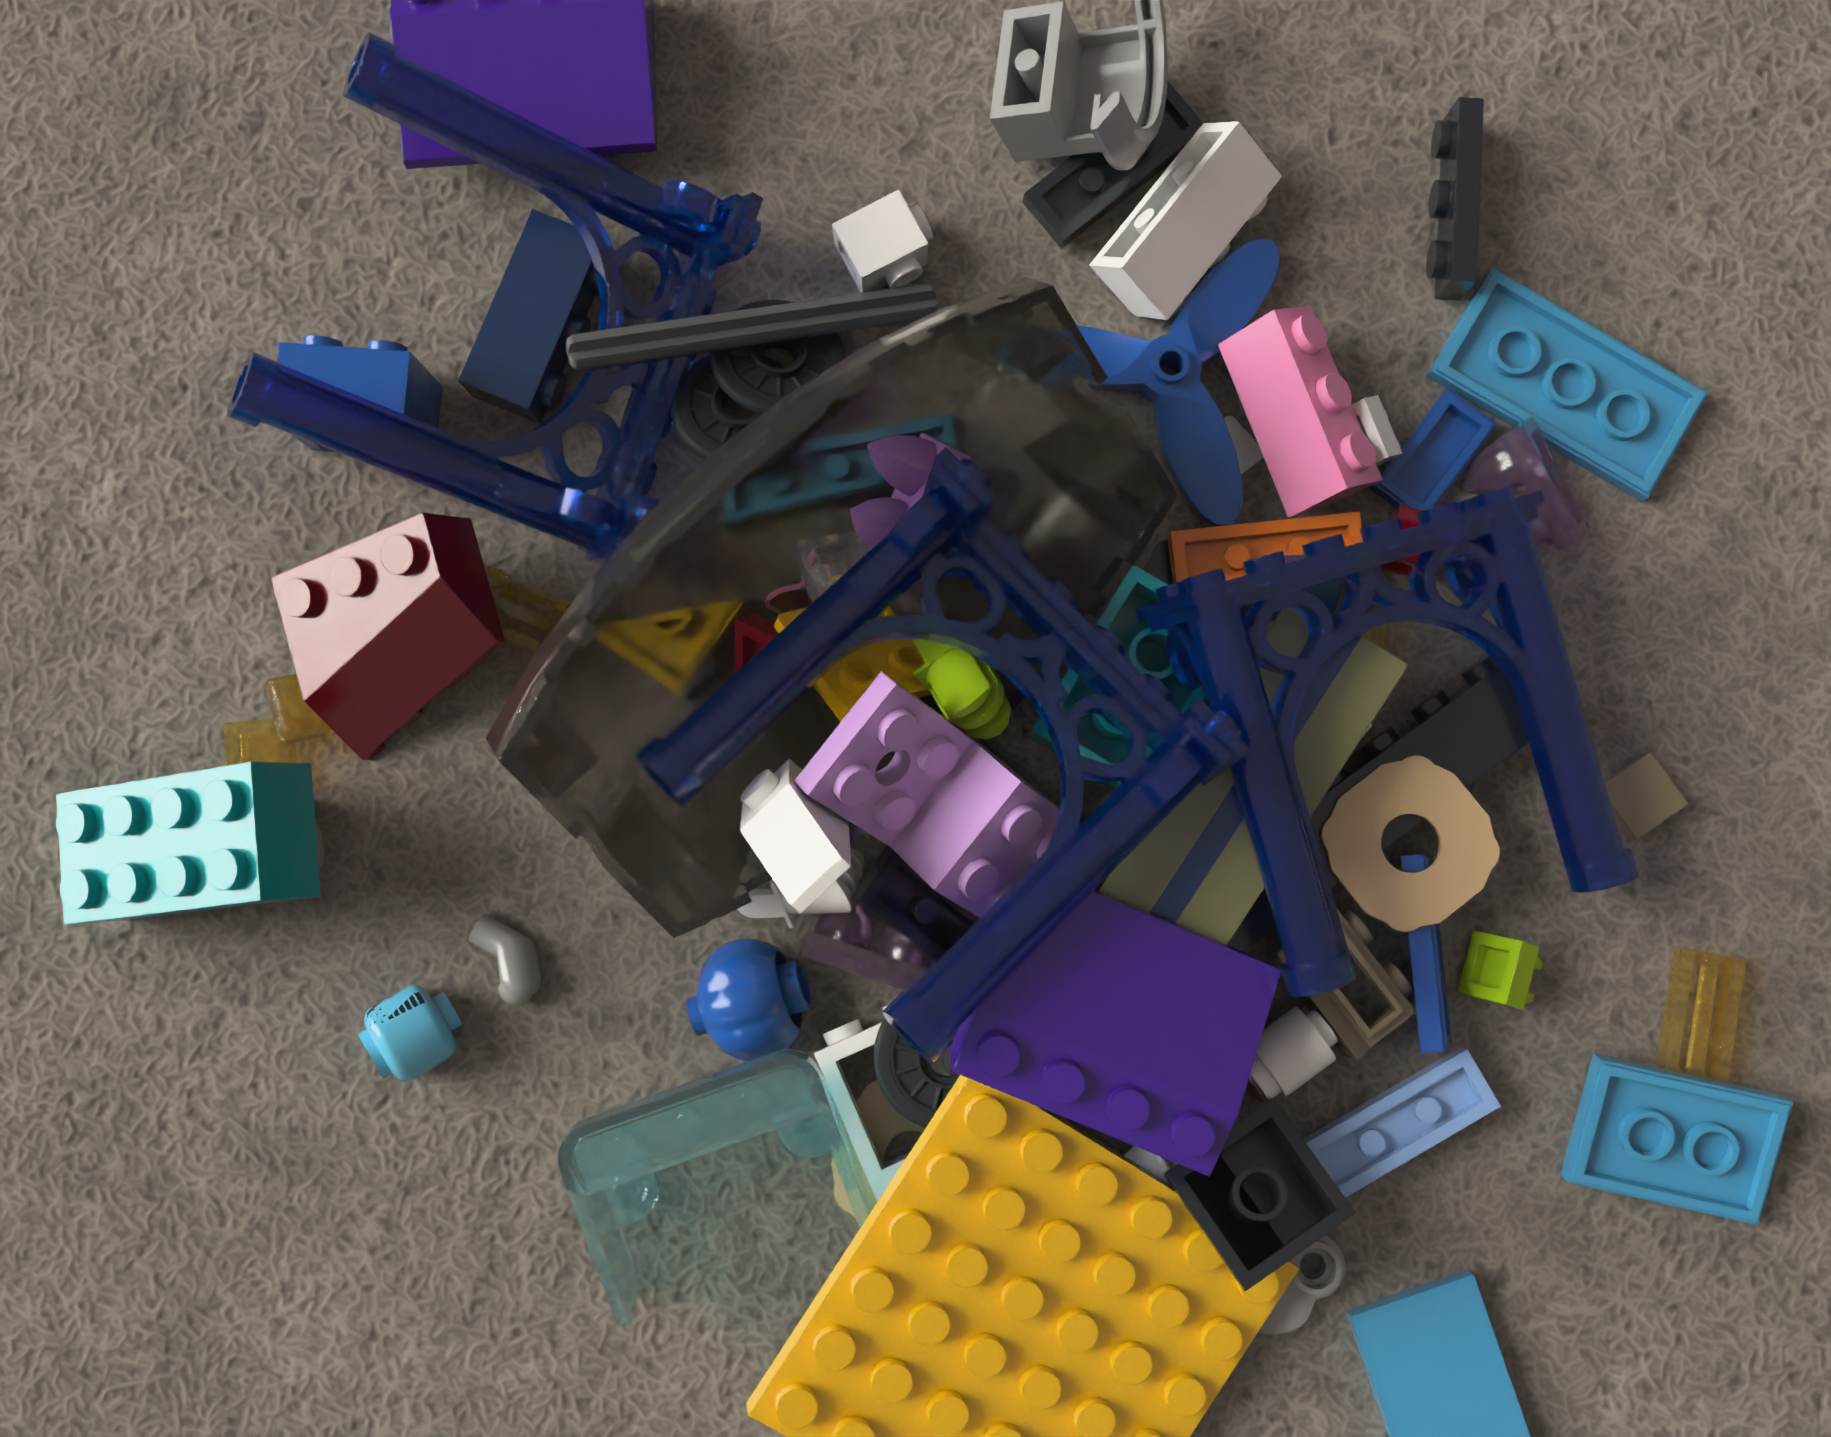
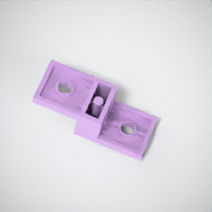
[794,671,1122,930]

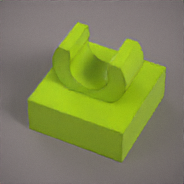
[1457,930,1543,1010]

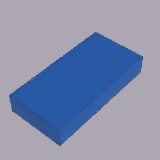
[1370,388,1498,523]

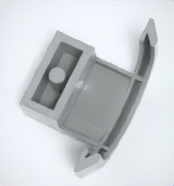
[990,0,1168,171]

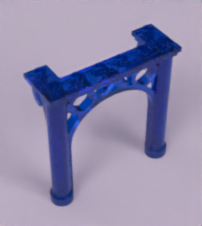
[227,32,763,564]
[635,447,1251,1064]
[1136,485,1639,997]

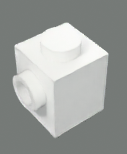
[832,189,933,293]

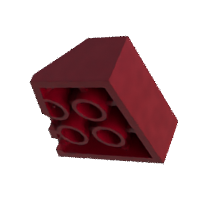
[271,513,505,760]

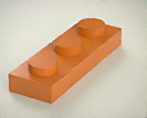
[1167,511,1368,596]

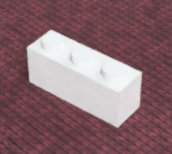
[1089,122,1282,320]

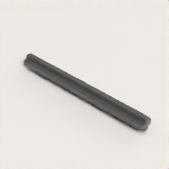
[566,283,938,372]

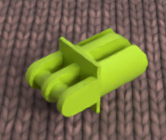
[912,617,1011,739]

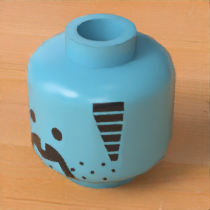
[358,984,462,1082]

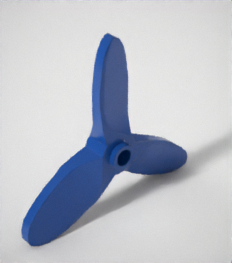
[1001,239,1279,527]

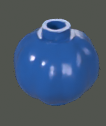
[687,938,812,1062]

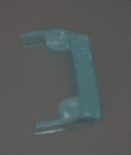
[558,1049,873,1328]

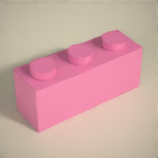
[1218,306,1383,518]

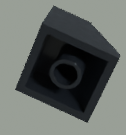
[1164,1098,1356,1292]

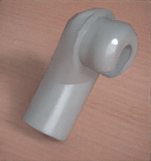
[468,914,542,1006]

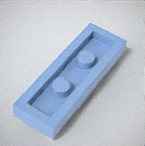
[1303,1047,1501,1198]

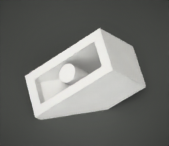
[740,758,851,914]

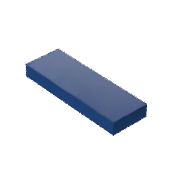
[1400,854,1452,1053]

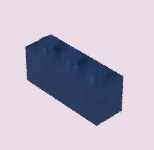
[458,209,615,424]

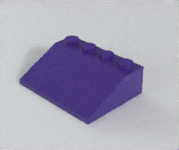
[390,0,657,169]
[950,864,1281,1177]

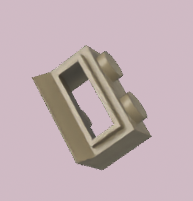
[1265,907,1416,1061]

